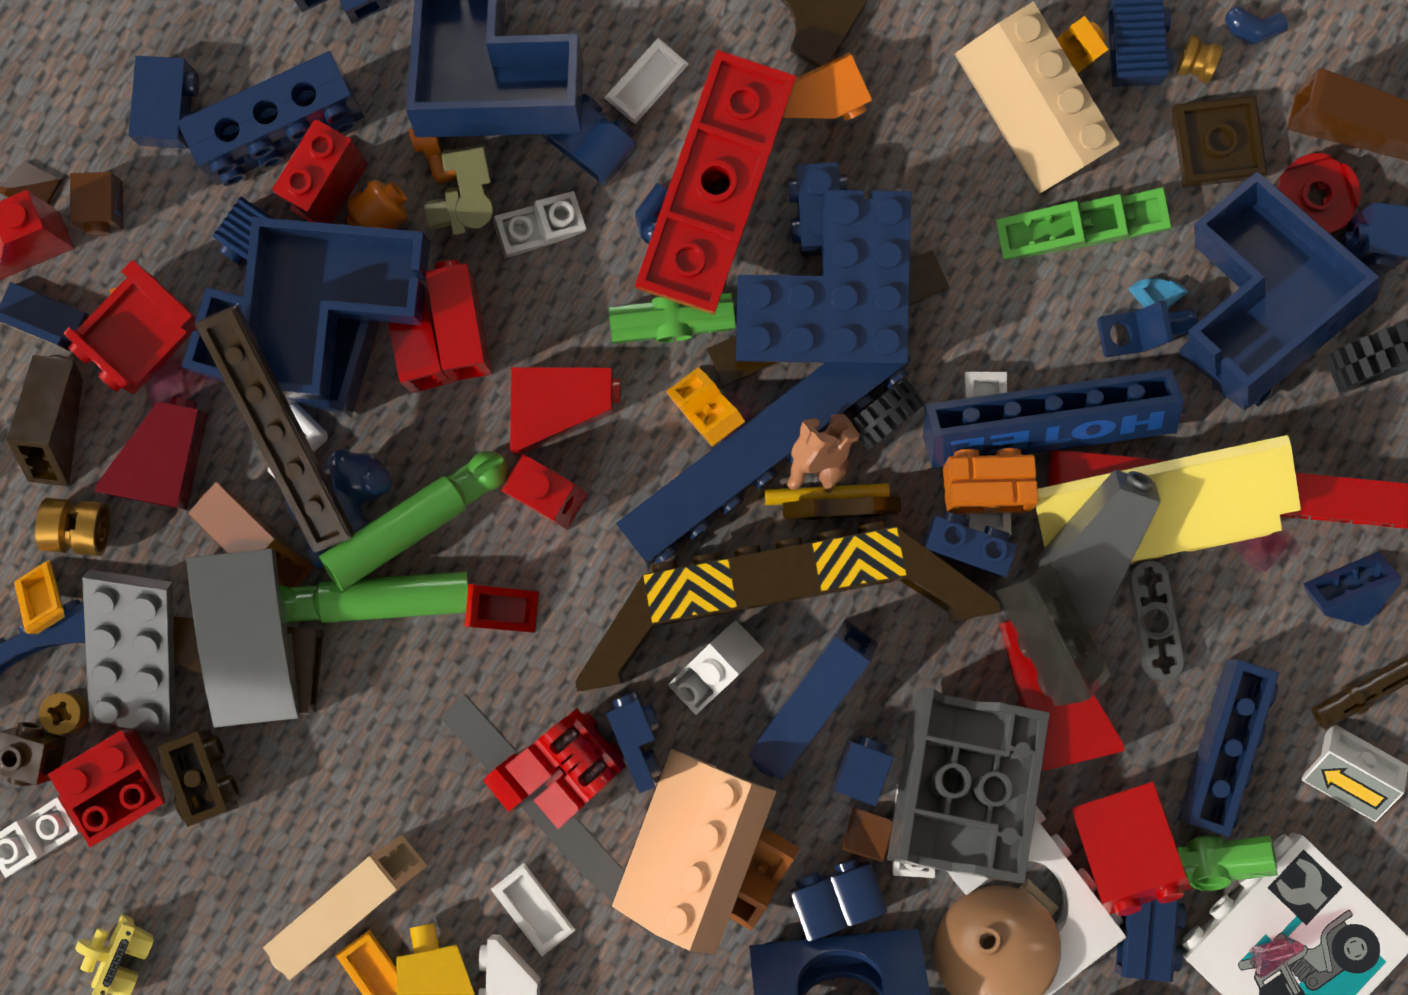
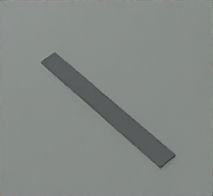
[440,694,674,951]

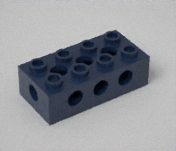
[177,51,365,186]

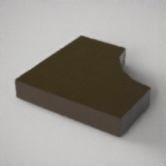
[780,0,867,68]

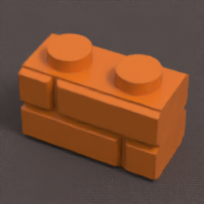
[943,448,1038,514]

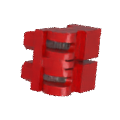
[505,708,626,829]

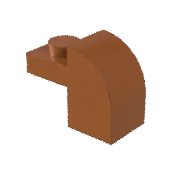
[730,827,799,931]

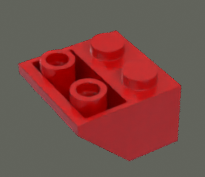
[48,729,166,848]

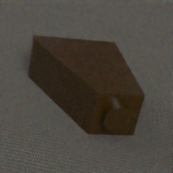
[7,355,83,486]

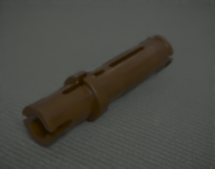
[1311,654,1408,731]

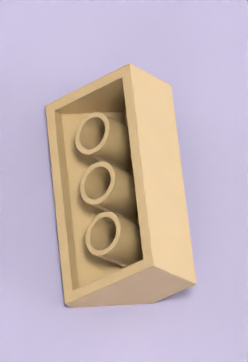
[954,1,1120,194]

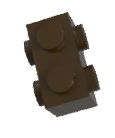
[158,730,240,827]

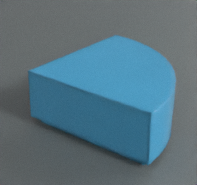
[1128,279,1188,309]

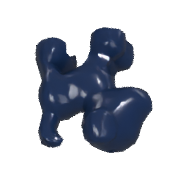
[284,449,392,569]

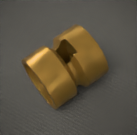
[35,497,111,556]

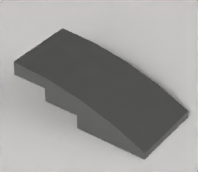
[186,549,300,727]

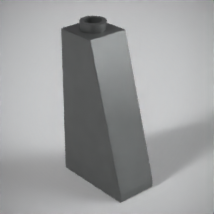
[1017,469,1161,629]

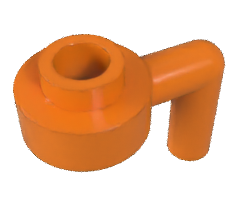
[408,128,457,184]

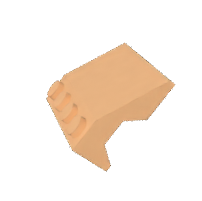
[612,748,776,955]

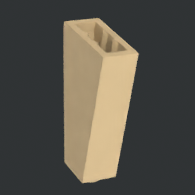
[262,834,427,981]

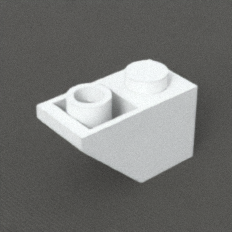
[668,620,764,715]
[478,934,541,995]

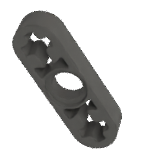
[1128,560,1184,681]

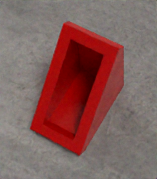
[464,584,539,633]

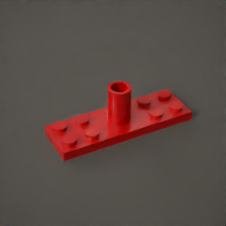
[635,50,796,315]

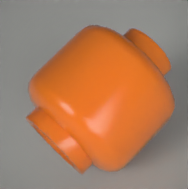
[346,180,408,229]

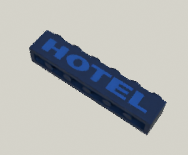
[923,369,1184,468]

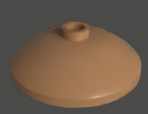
[934,885,1061,995]

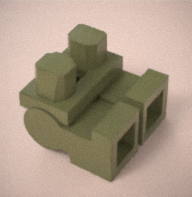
[424,143,493,235]

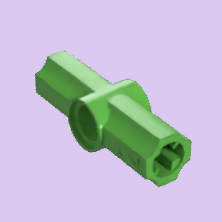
[609,293,736,344]
[1178,836,1278,891]

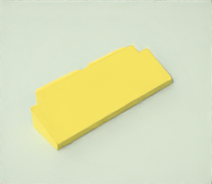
[1035,435,1301,564]

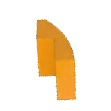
[666,367,745,446]

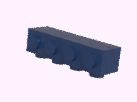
[1177,660,1279,837]

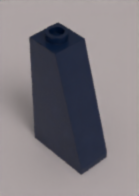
[748,619,878,781]

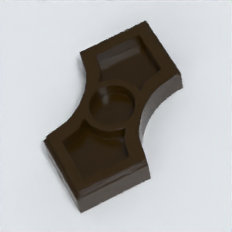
[783,496,901,520]

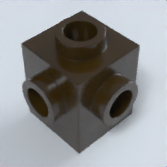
[0,722,66,786]

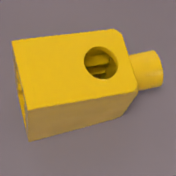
[396,923,475,995]

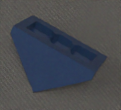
[1303,552,1402,626]

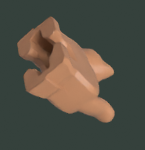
[787,414,860,493]

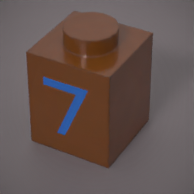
[70,172,123,236]

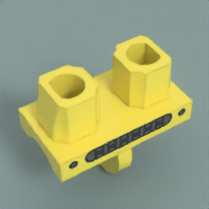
[75,914,154,995]

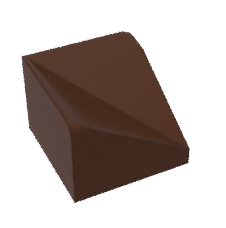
[841,807,893,862]

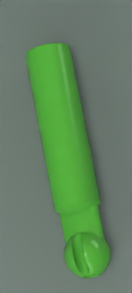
[319,450,509,591]
[279,571,469,624]

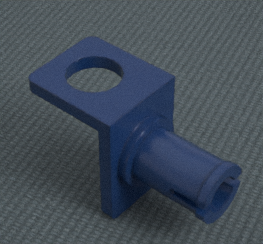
[1097,301,1198,357]

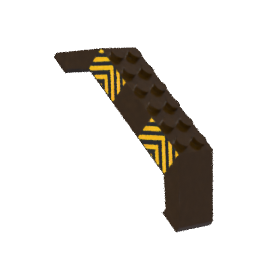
[575,521,1001,692]

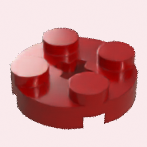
[1275,153,1361,235]

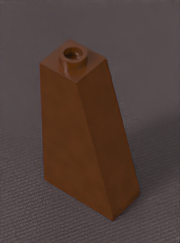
[1286,68,1408,161]

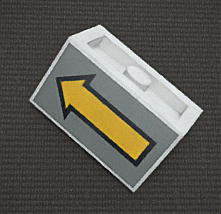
[1302,725,1408,822]

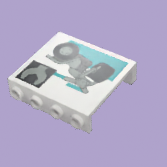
[1180,832,1408,995]

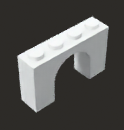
[947,806,1126,995]

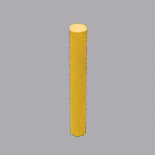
[765,483,890,506]

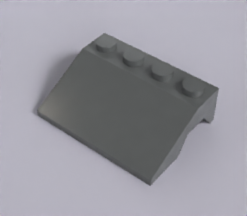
[887,687,1049,884]

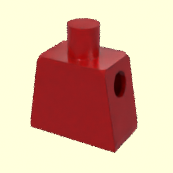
[500,454,588,530]

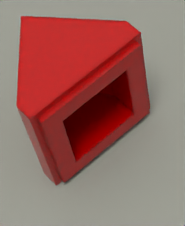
[483,753,529,812]

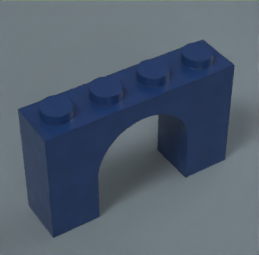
[749,929,930,995]

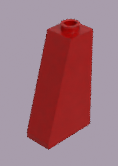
[999,607,1125,771]

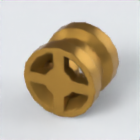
[1176,34,1223,84]
[39,692,89,735]

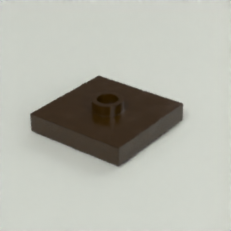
[1172,95,1268,188]

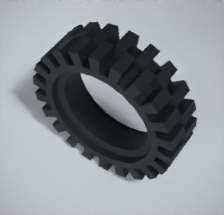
[1325,321,1408,393]

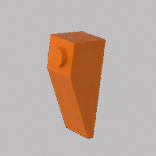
[783,52,872,121]

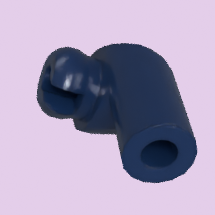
[1225,6,1288,44]
[635,183,668,244]

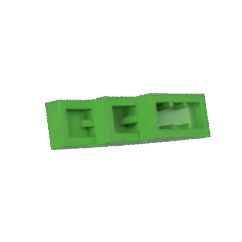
[996,187,1173,260]

